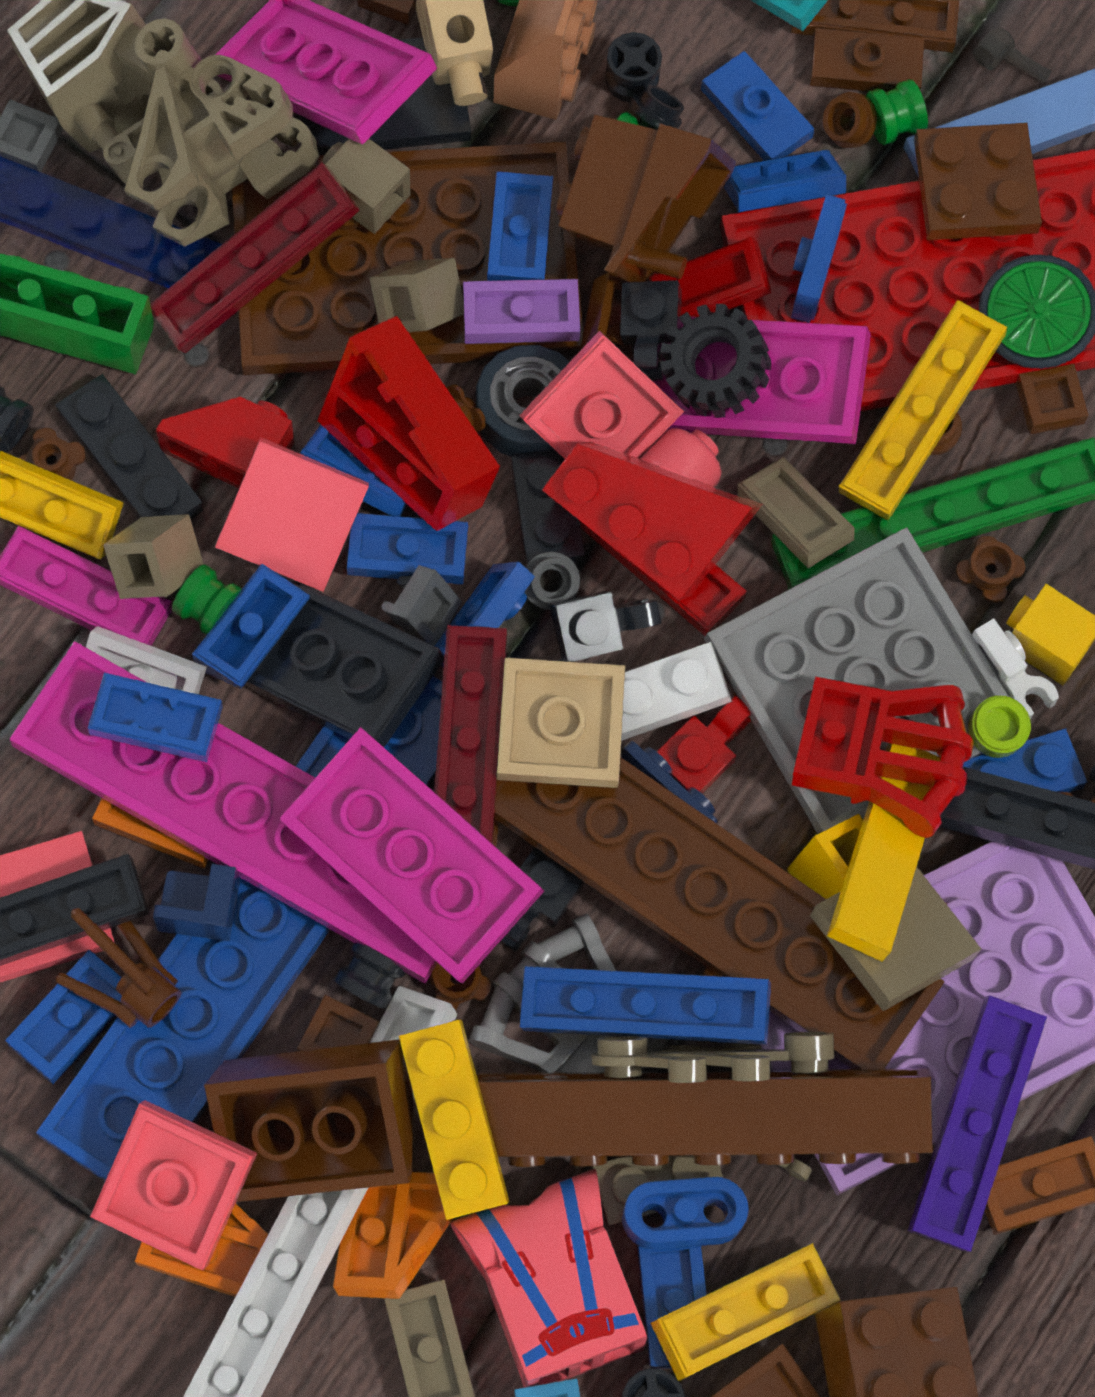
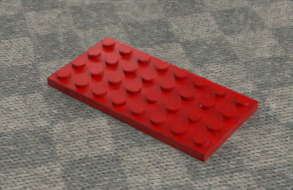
[719,149,1095,412]

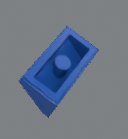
[192,564,310,689]

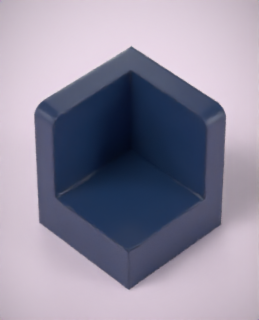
[153,864,240,942]

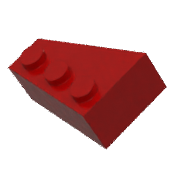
[317,316,500,531]
[542,442,763,601]

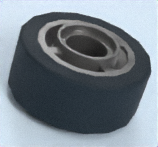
[476,345,570,456]

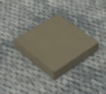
[810,867,981,1011]

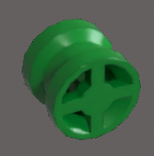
[866,79,928,145]
[172,564,242,635]

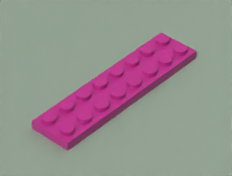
[9,641,438,984]

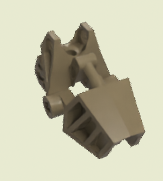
[7,0,319,247]

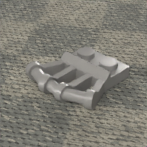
[468,913,672,1073]

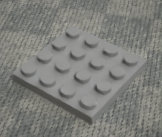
[704,527,1009,834]

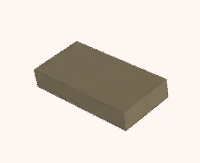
[737,457,854,568]

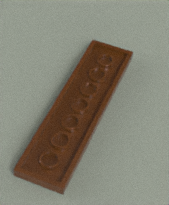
[494,757,945,1069]

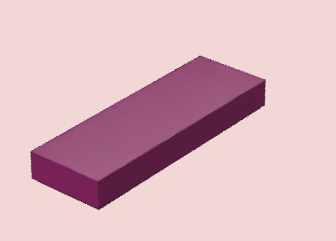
[0,526,173,646]

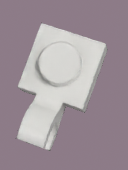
[972,618,1059,719]

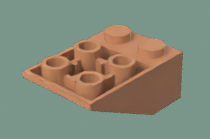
[493,0,598,120]

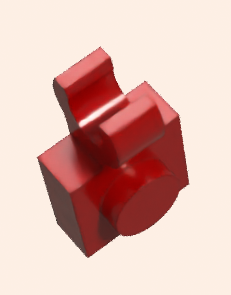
[657,696,751,794]

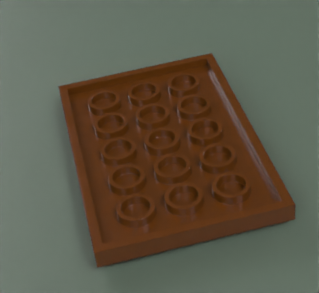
[232,142,583,376]

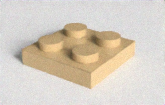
[497,658,625,788]

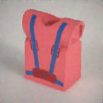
[450,1168,647,1388]

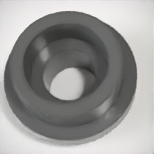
[524,552,580,610]

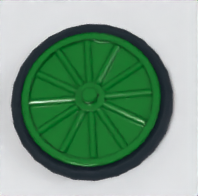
[978,254,1095,369]

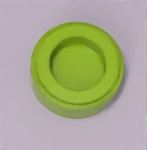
[968,695,1031,758]

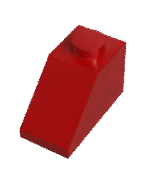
[156,396,294,489]

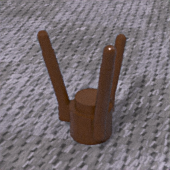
[56,908,182,1028]

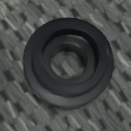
[630,85,684,130]

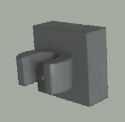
[381,565,462,646]

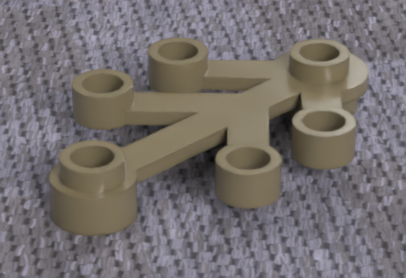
[591,1031,834,1083]

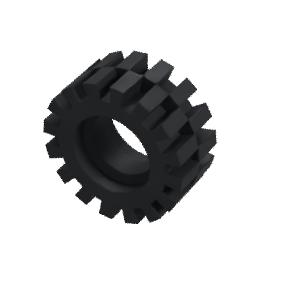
[660,304,771,418]

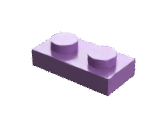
[463,279,580,344]

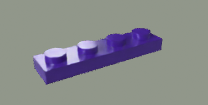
[907,995,1047,1252]

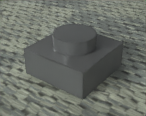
[0,99,63,175]

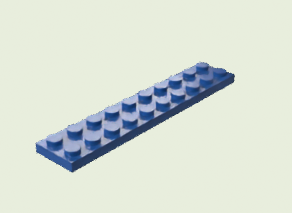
[36,676,443,1181]

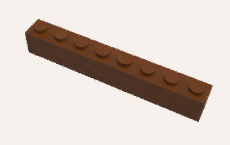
[476,1068,933,1167]

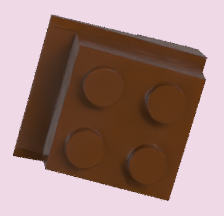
[557,114,736,283]

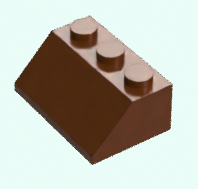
[204,1039,414,1202]

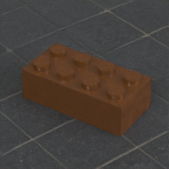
[815,1287,979,1397]

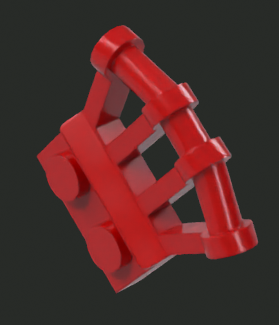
[792,676,974,838]

